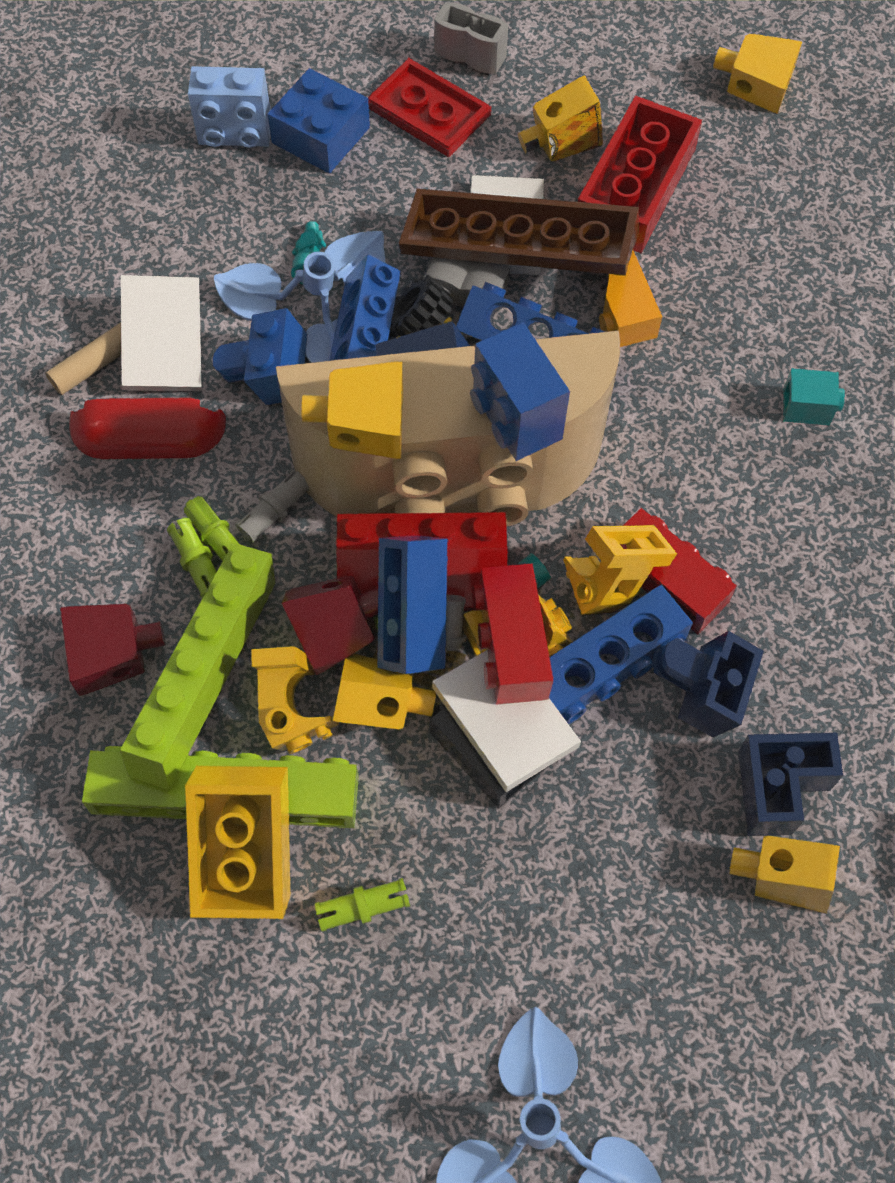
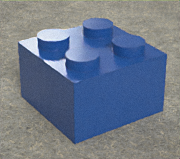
[268,68,370,174]
[470,322,570,461]

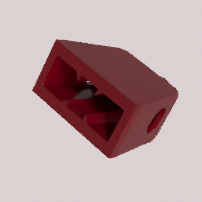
[282,576,378,675]
[60,604,166,696]

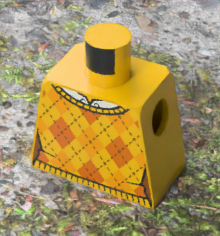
[518,75,603,161]

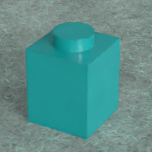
[783,368,845,426]

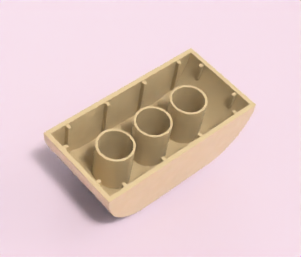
[276,331,620,527]

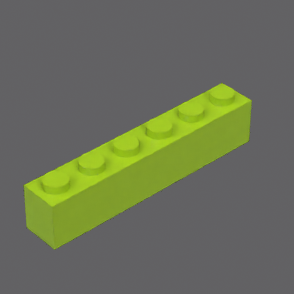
[120,543,276,790]
[82,746,359,828]

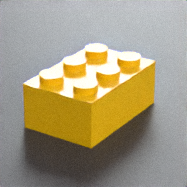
[185,766,291,919]

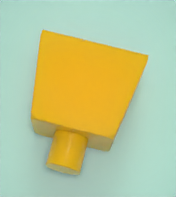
[713,34,802,114]
[301,362,403,459]
[333,653,436,730]
[729,836,840,914]

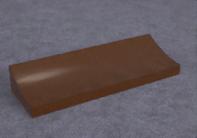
[399,188,639,276]

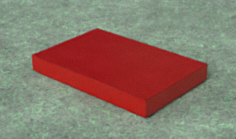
[367,58,492,157]

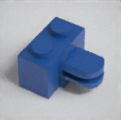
[212,308,308,405]

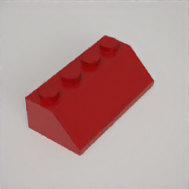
[336,512,507,611]

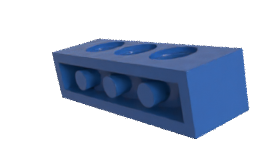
[329,254,401,361]
[456,282,605,340]
[549,584,693,724]

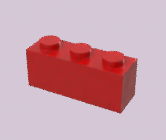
[620,508,737,635]
[472,564,554,705]

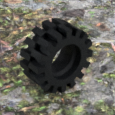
[389,275,453,338]

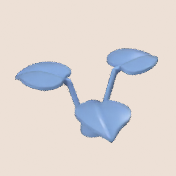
[214,231,386,363]
[436,1007,662,1183]

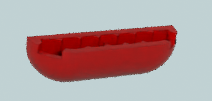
[69,398,226,459]

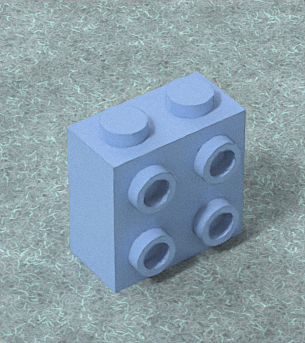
[188,66,270,148]

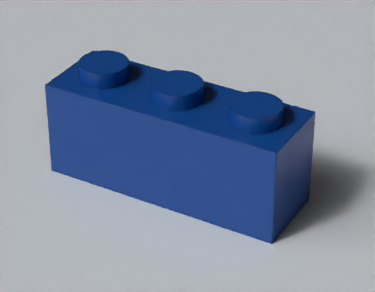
[377,536,448,674]

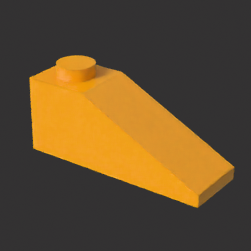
[599,250,662,347]

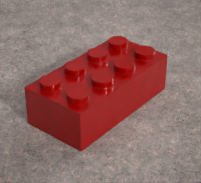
[578,95,702,254]

